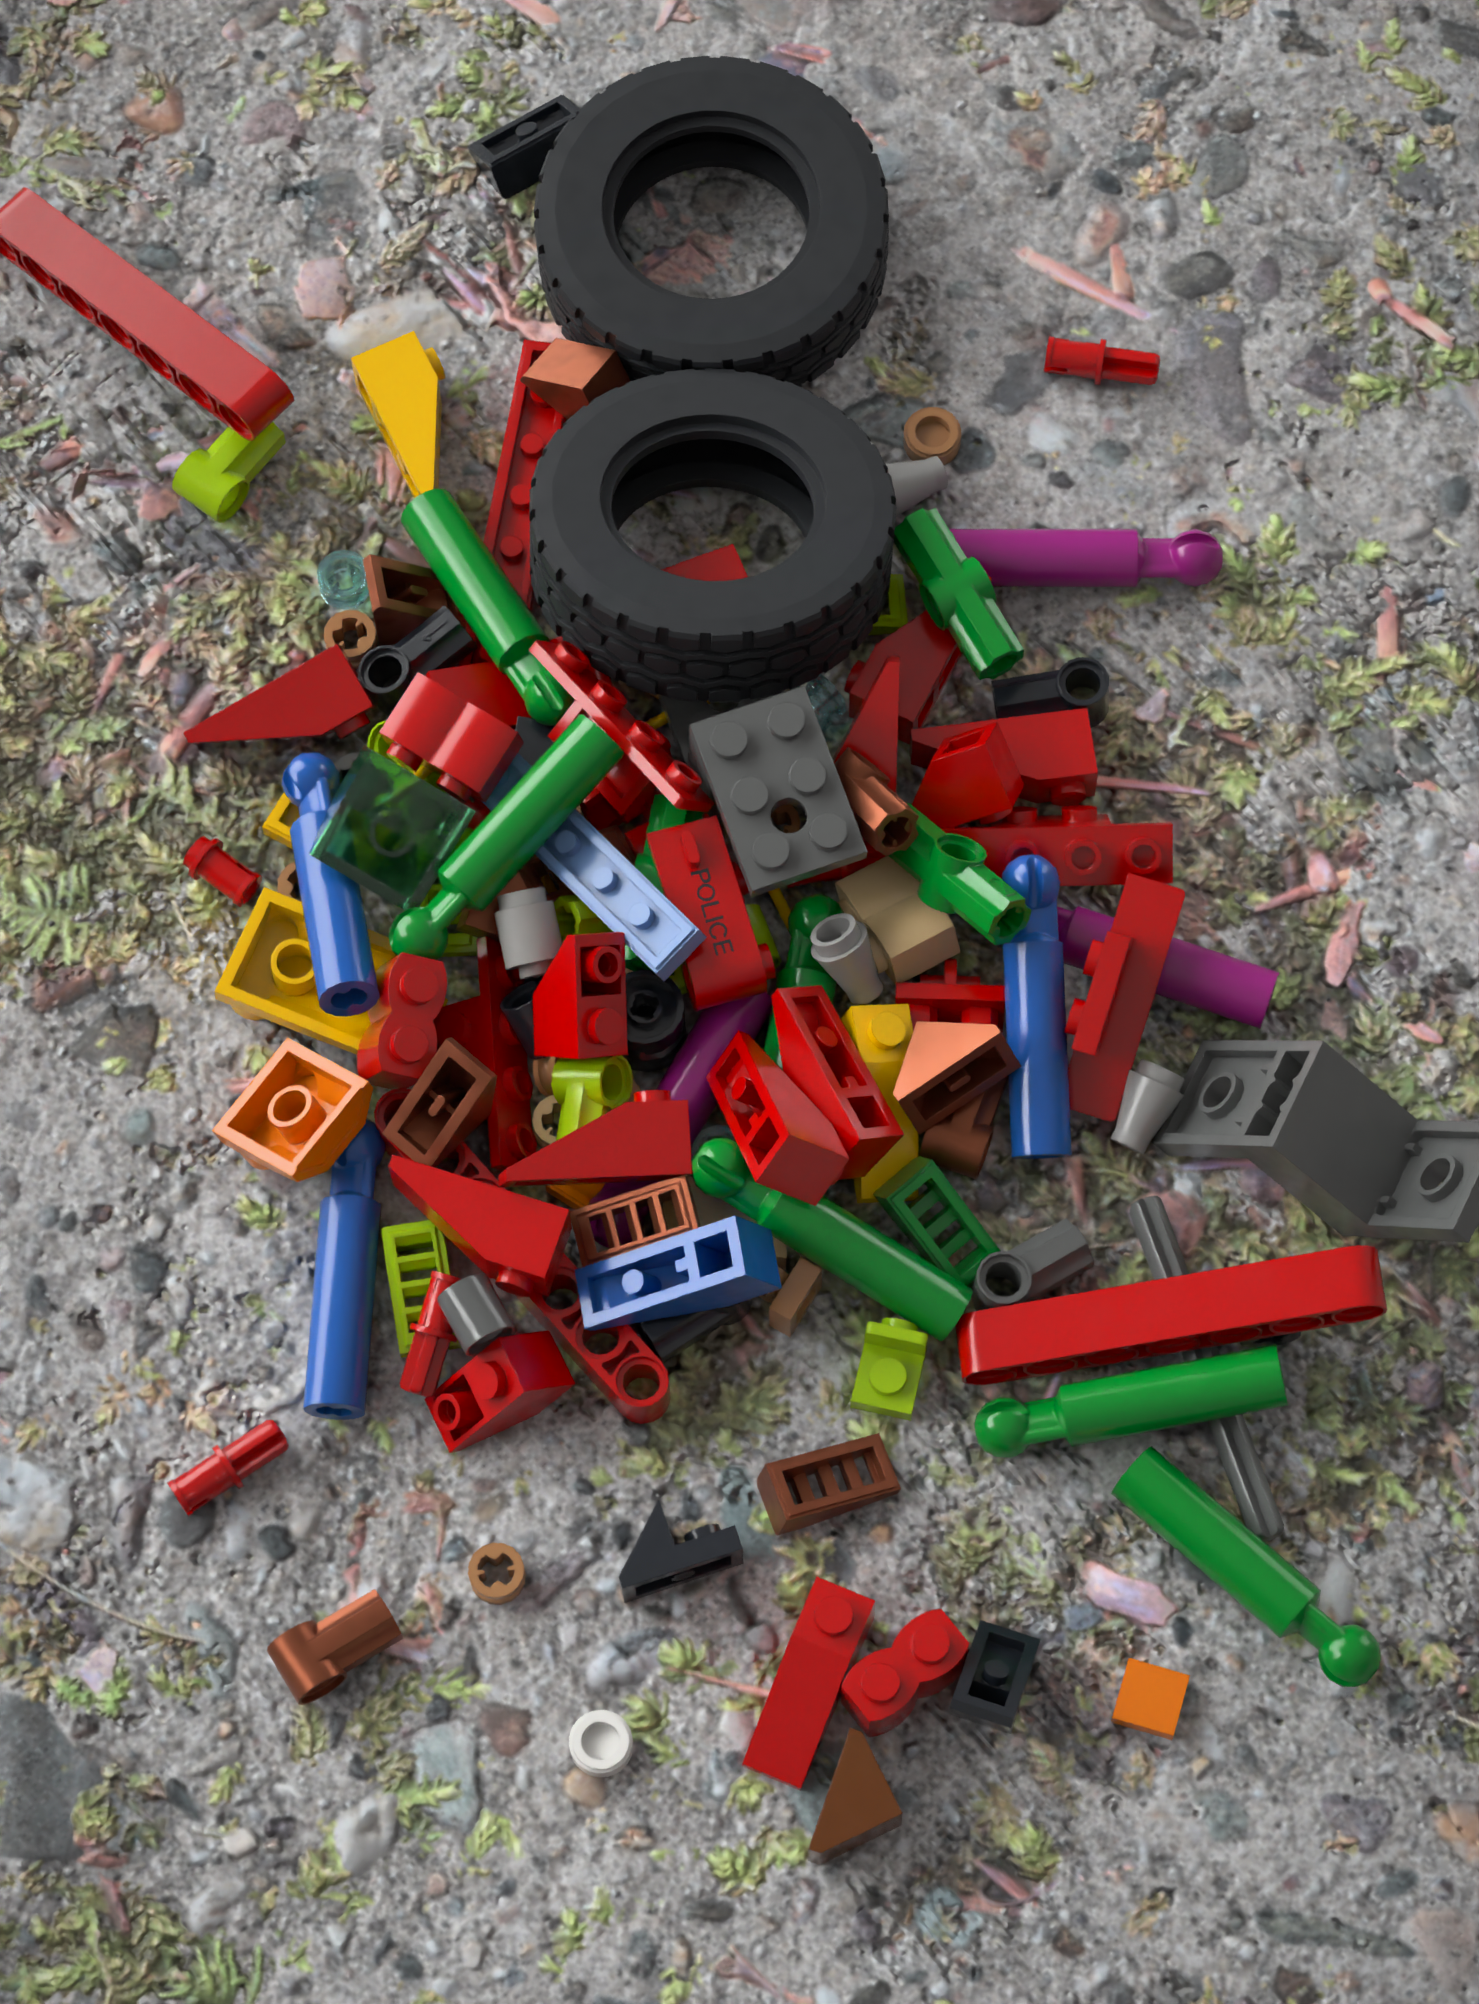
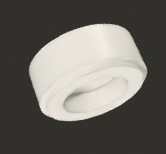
[569,1710,633,1777]

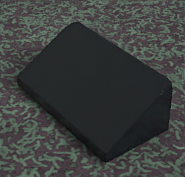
[468,95,579,199]

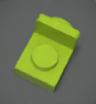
[850,1318,928,1421]

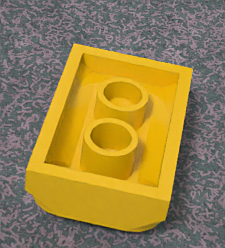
[214,887,448,1055]

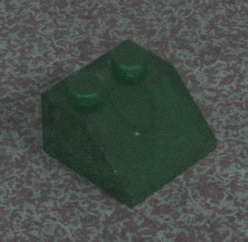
[309,745,476,910]

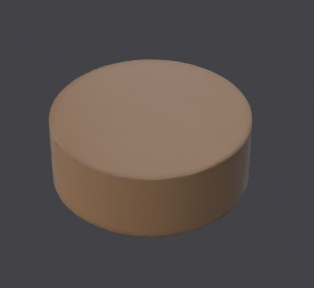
[903,407,961,465]

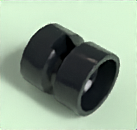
[621,969,686,1072]

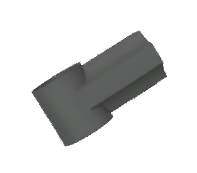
[971,1218,1095,1311]
[437,1273,518,1356]

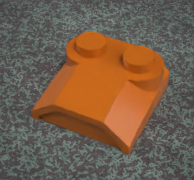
[212,1037,373,1182]

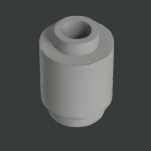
[494,887,563,979]

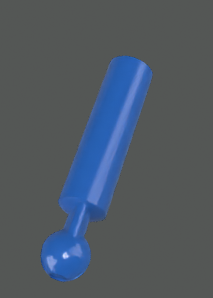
[282,752,380,1017]
[1001,855,1072,1159]
[303,1118,386,1420]

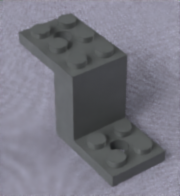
[657,686,868,897]
[1152,1040,1479,1243]

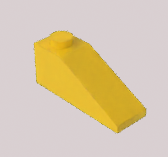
[351,331,446,498]
[841,1004,918,1203]

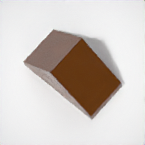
[808,1728,903,1865]

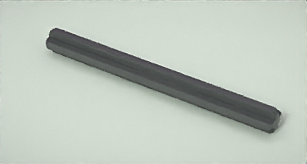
[1129,1195,1284,1542]

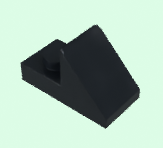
[619,1500,744,1603]
[950,1620,1041,1734]

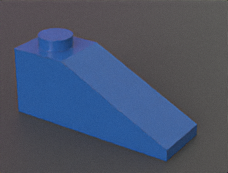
[575,1215,782,1331]

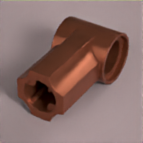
[834,747,919,857]
[919,1076,1008,1179]
[267,1589,404,1705]

